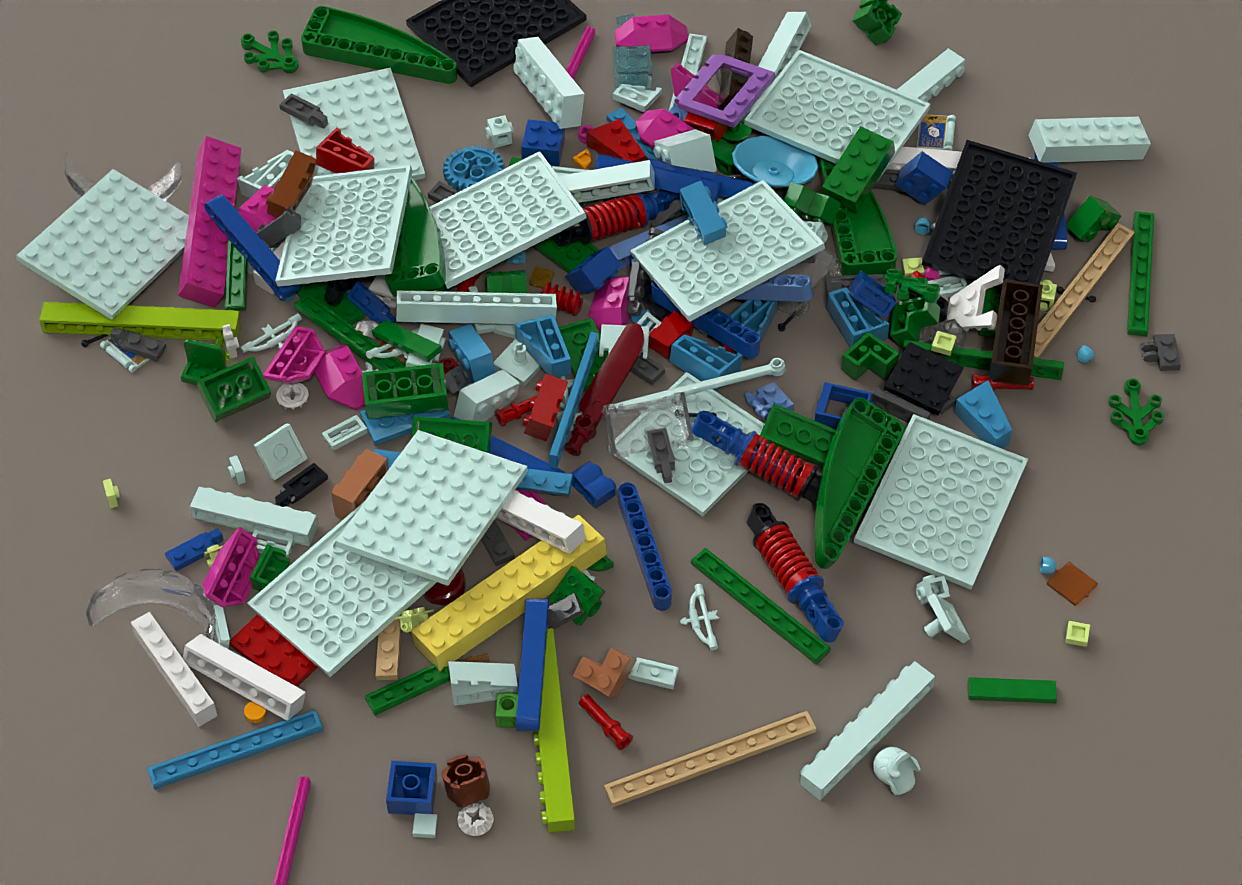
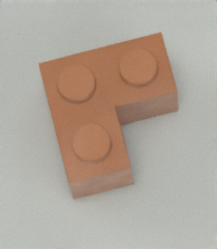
[573,648,637,698]

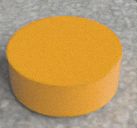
[244,701,267,723]

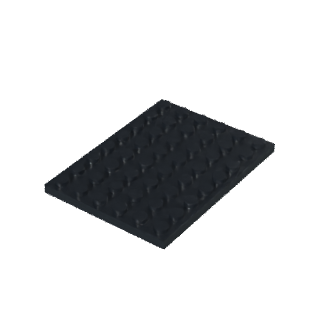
[406,0,587,87]
[921,140,1077,290]

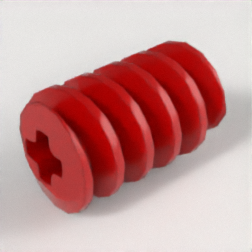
[541,281,583,316]

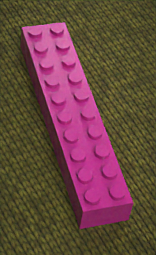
[178,136,241,308]

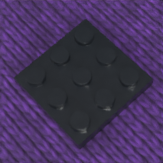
[884,342,964,416]

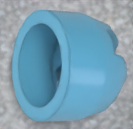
[915,218,930,235]
[1077,345,1095,363]
[1040,556,1056,574]

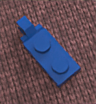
[347,281,396,323]
[165,528,224,571]

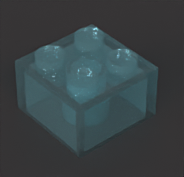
[613,45,652,89]

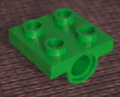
[549,566,606,626]

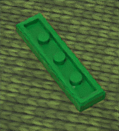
[225,241,248,311]
[371,320,442,362]
[365,664,450,716]
[968,677,1057,703]

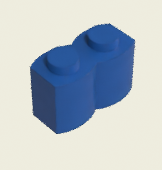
[570,461,616,508]

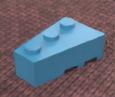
[680,181,728,245]
[827,287,890,348]
[730,300,778,343]
[515,315,571,378]
[448,323,496,384]
[669,335,743,391]
[955,381,1012,449]

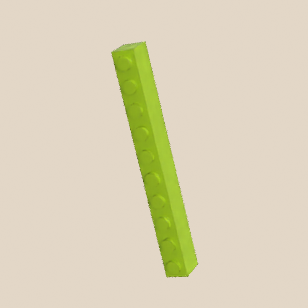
[39,302,241,341]
[534,628,575,833]

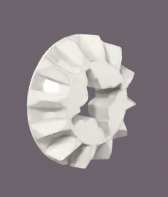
[276,383,309,410]
[458,802,494,836]

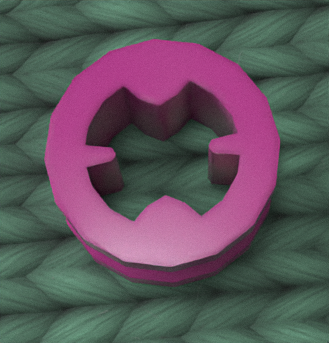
[578,125,594,144]

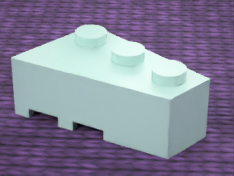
[237,150,294,198]
[453,369,520,422]
[448,661,518,706]

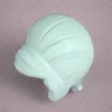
[874,747,921,796]

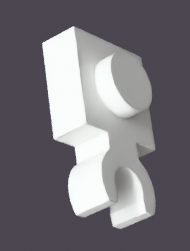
[355,321,379,339]
[222,324,240,359]

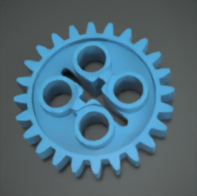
[443,145,504,192]

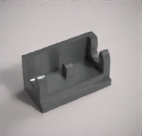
[257,206,301,247]

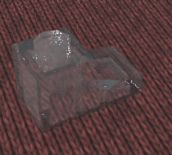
[919,319,967,348]

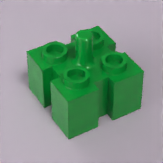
[852,0,902,45]
[487,270,527,293]

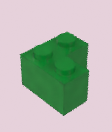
[783,182,841,225]
[1066,195,1122,242]
[890,296,940,348]
[841,332,899,380]

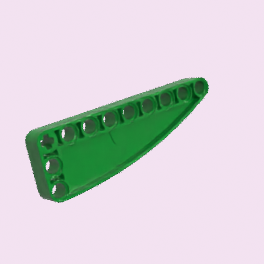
[301,6,457,84]
[816,156,897,276]
[385,177,446,297]
[815,397,905,569]

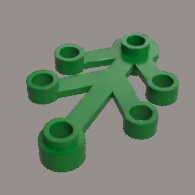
[241,30,299,73]
[884,269,940,303]
[1108,378,1164,446]

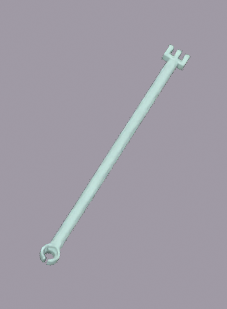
[556,358,786,431]

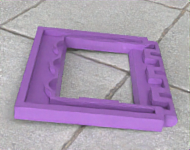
[674,53,776,128]

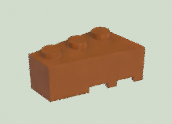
[266,150,317,218]

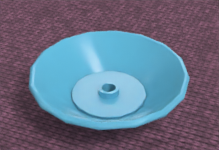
[732,136,818,189]

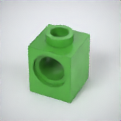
[496,692,518,728]

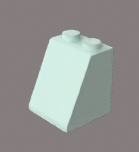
[654,129,717,172]

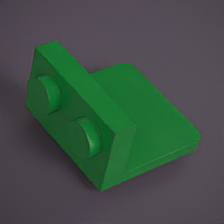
[181,339,227,385]

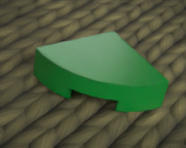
[587,556,614,572]

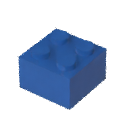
[521,120,565,166]
[895,151,952,205]
[565,246,622,294]
[386,761,438,815]

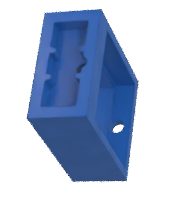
[849,270,896,319]
[815,382,874,430]

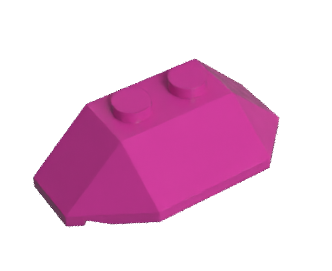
[615,14,688,53]
[671,62,719,109]
[635,109,694,149]
[238,185,277,237]
[588,276,630,332]
[263,326,325,385]
[314,344,365,410]
[203,527,259,607]

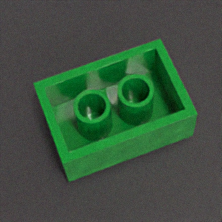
[197,356,271,422]

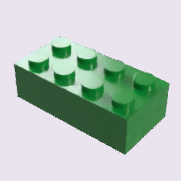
[822,126,895,213]
[362,363,448,419]

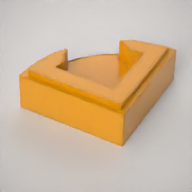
[572,148,591,170]

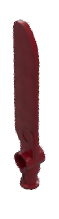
[564,323,644,456]

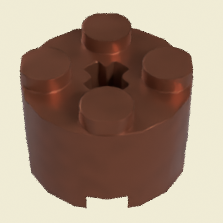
[442,755,490,808]

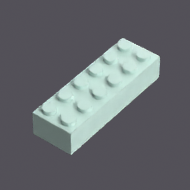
[513,37,585,129]
[1029,116,1151,163]

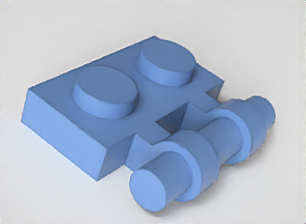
[744,382,794,420]

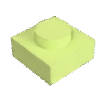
[902,258,924,277]
[931,331,957,356]
[103,479,120,508]
[1065,621,1090,647]

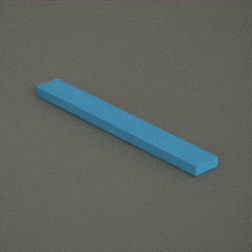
[549,332,599,468]
[147,709,323,790]

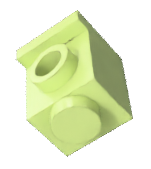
[1040,280,1057,312]

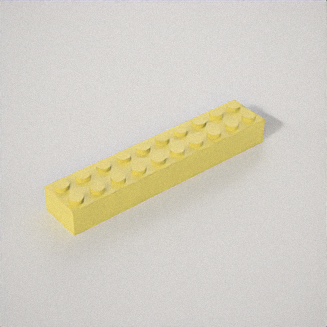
[411,515,607,671]

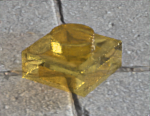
[529,266,554,289]

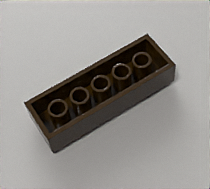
[988,279,1043,386]

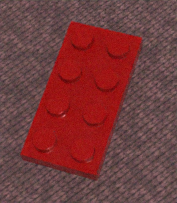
[229,615,318,687]

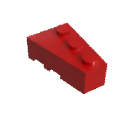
[587,119,646,162]
[316,127,375,174]
[522,374,568,441]

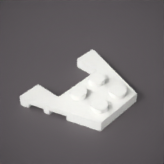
[945,265,1005,332]

